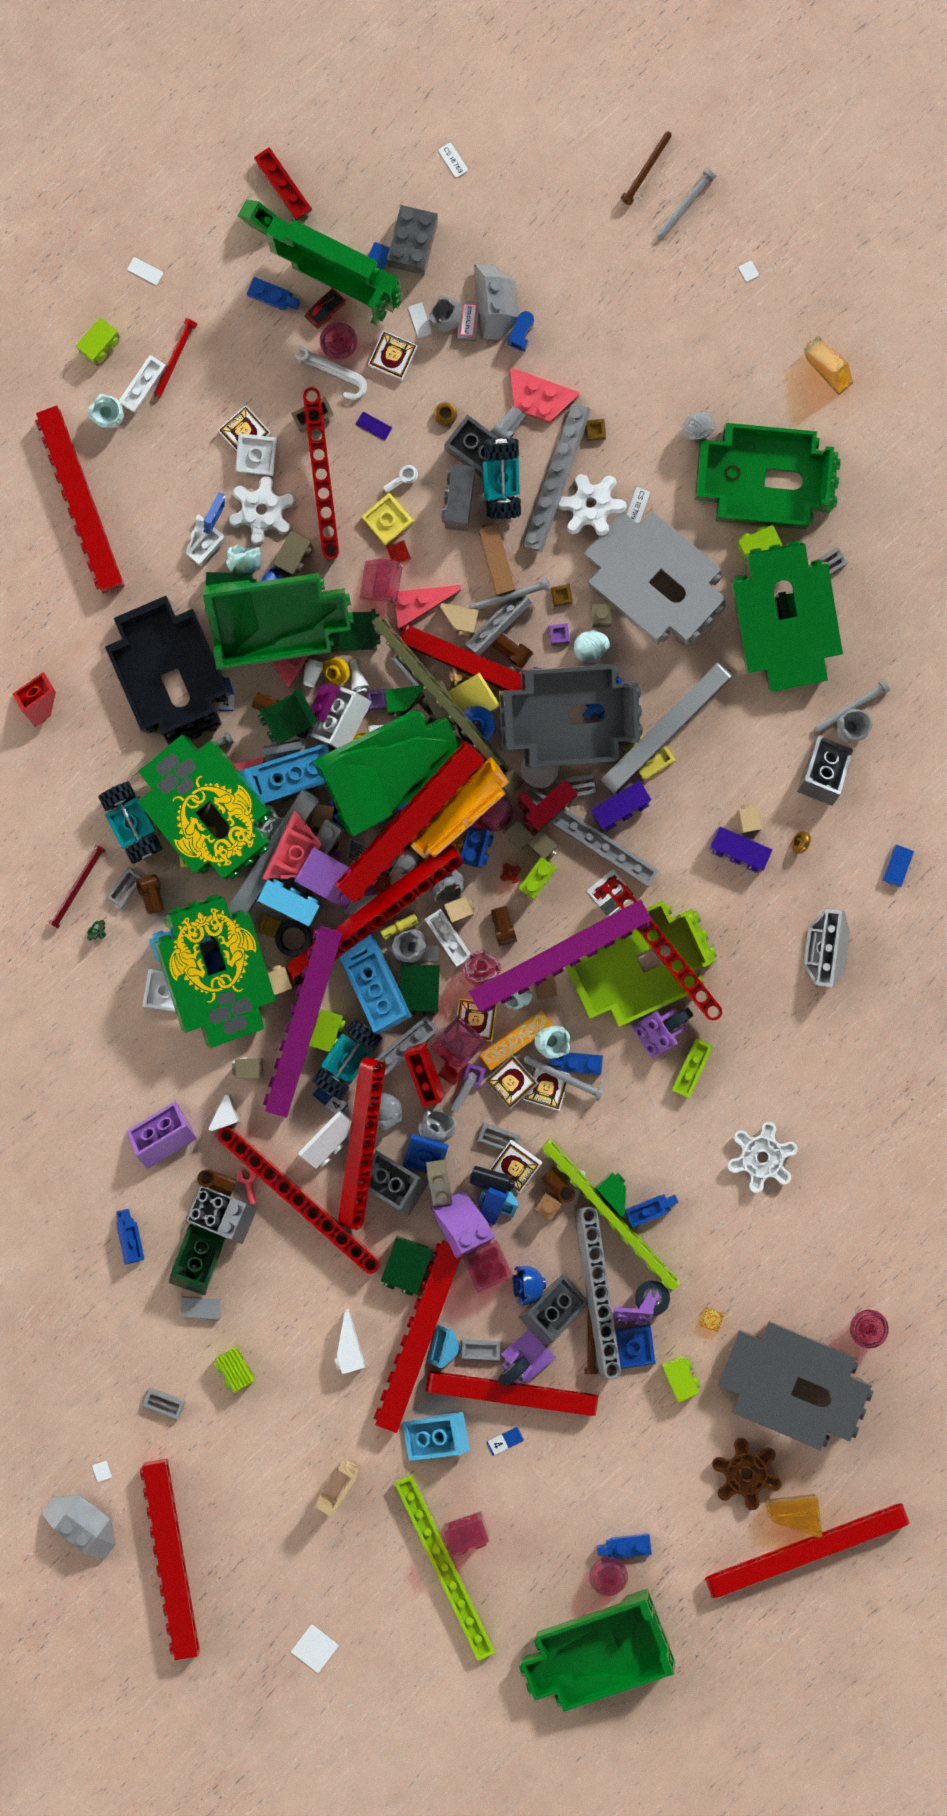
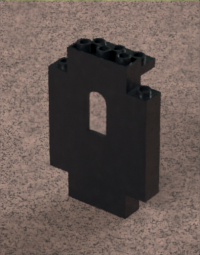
[105,596,231,745]

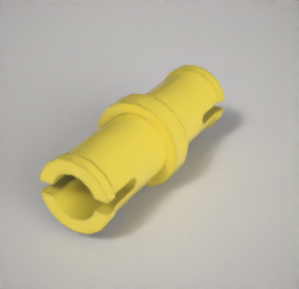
[380,913,419,940]

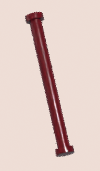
[49,844,106,929]

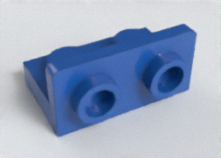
[461,826,494,869]

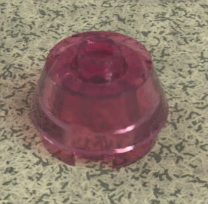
[320,322,358,360]
[476,796,513,831]
[463,950,501,987]
[850,1309,889,1348]
[589,1557,628,1596]

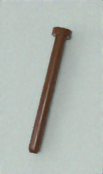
[620,131,672,205]
[584,1291,598,1374]

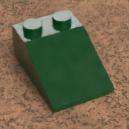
[169,1224,225,1295]

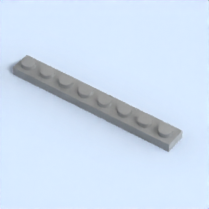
[523,404,591,552]
[526,786,659,887]

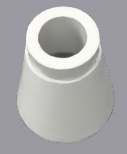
[303,658,323,688]

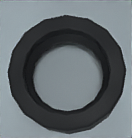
[275,920,312,957]

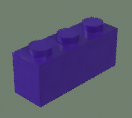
[590,780,652,832]
[709,827,773,873]

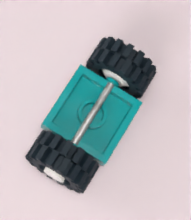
[483,437,521,519]
[98,781,163,864]
[312,1019,383,1100]

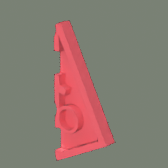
[394,585,461,629]

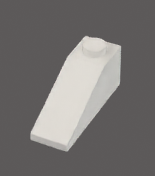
[335,1309,365,1374]

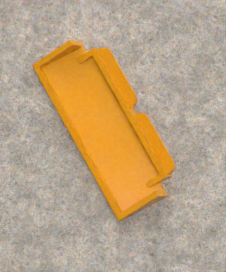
[410,757,509,858]

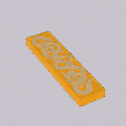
[480,1010,553,1070]

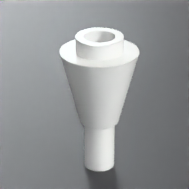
[349,659,370,695]

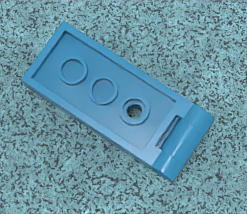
[239,743,329,805]
[339,934,412,1035]

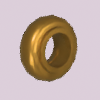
[434,402,457,426]
[791,831,811,854]

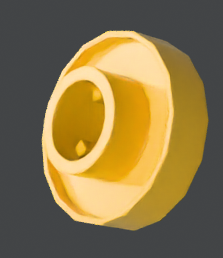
[323,657,350,686]

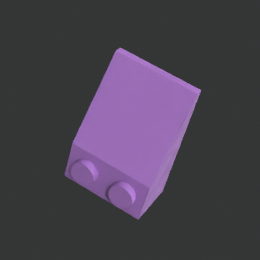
[294,847,351,910]
[430,1191,495,1259]

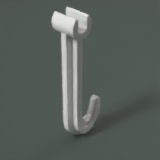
[295,347,367,400]

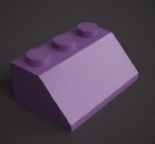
[127,1101,197,1169]

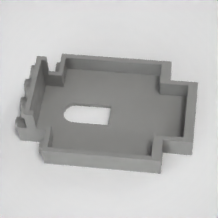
[584,511,726,645]

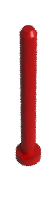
[154,318,198,398]

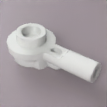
[383,465,418,493]

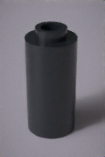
[470,1166,515,1194]

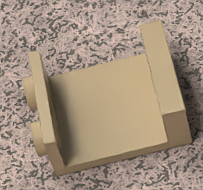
[315,1459,359,1517]

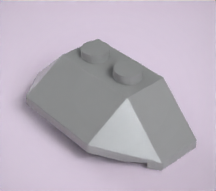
[474,264,519,340]
[804,909,850,988]
[42,1495,116,1560]

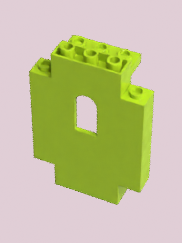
[565,901,717,1027]

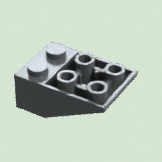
[186,1186,258,1244]

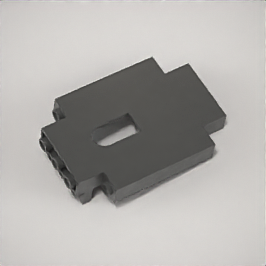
[499,664,642,768]
[718,1321,874,1451]

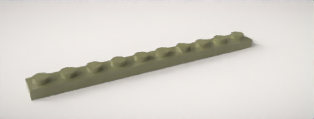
[372,616,506,767]

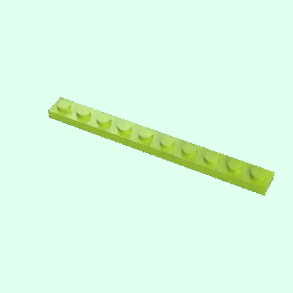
[542,1138,680,1291]
[394,1474,495,1661]

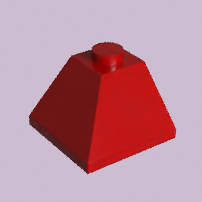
[13,672,56,727]

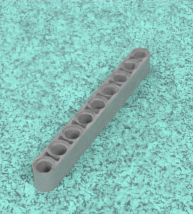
[601,662,733,794]
[228,789,320,916]
[575,1207,621,1380]

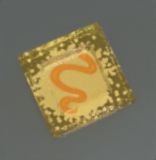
[699,1307,724,1332]

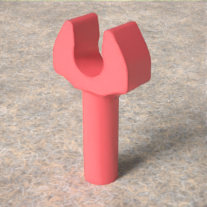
[237,1169,257,1204]

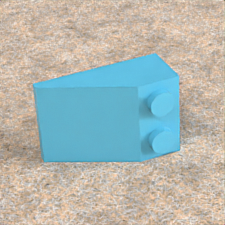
[402,1412,470,1461]

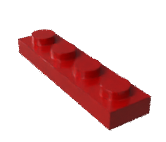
[254,147,312,221]

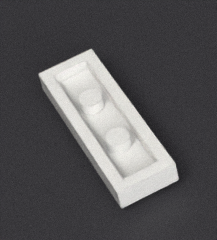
[119,355,166,413]
[425,909,473,967]

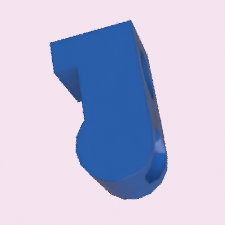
[508,311,534,352]

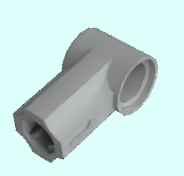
[490,406,526,438]

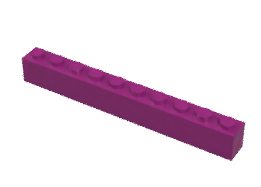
[469,899,652,1014]
[263,926,343,1118]

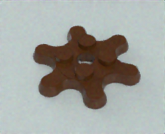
[712,1438,782,1510]

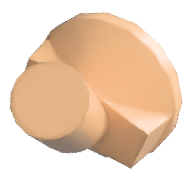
[449,667,471,686]

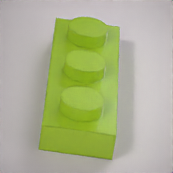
[672,1038,713,1098]

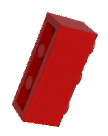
[404,1042,444,1107]

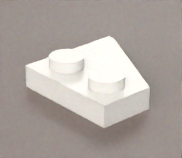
[186,514,226,566]

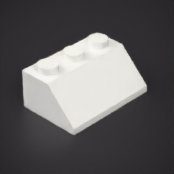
[308,686,371,749]
[298,1110,352,1168]

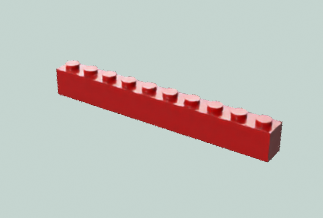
[35,405,125,594]
[334,741,485,902]
[373,1240,461,1433]
[140,1458,200,1661]

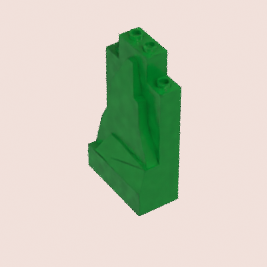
[203,573,354,670]
[312,710,462,836]
[519,1588,675,1712]

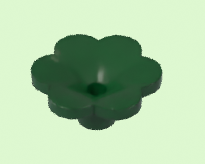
[87,920,106,940]

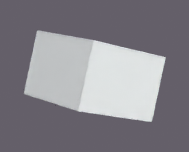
[208,1094,239,1131]

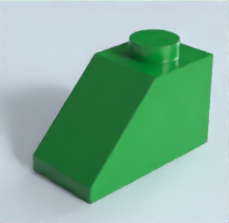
[237,199,277,235]
[385,685,424,717]
[595,1172,626,1217]

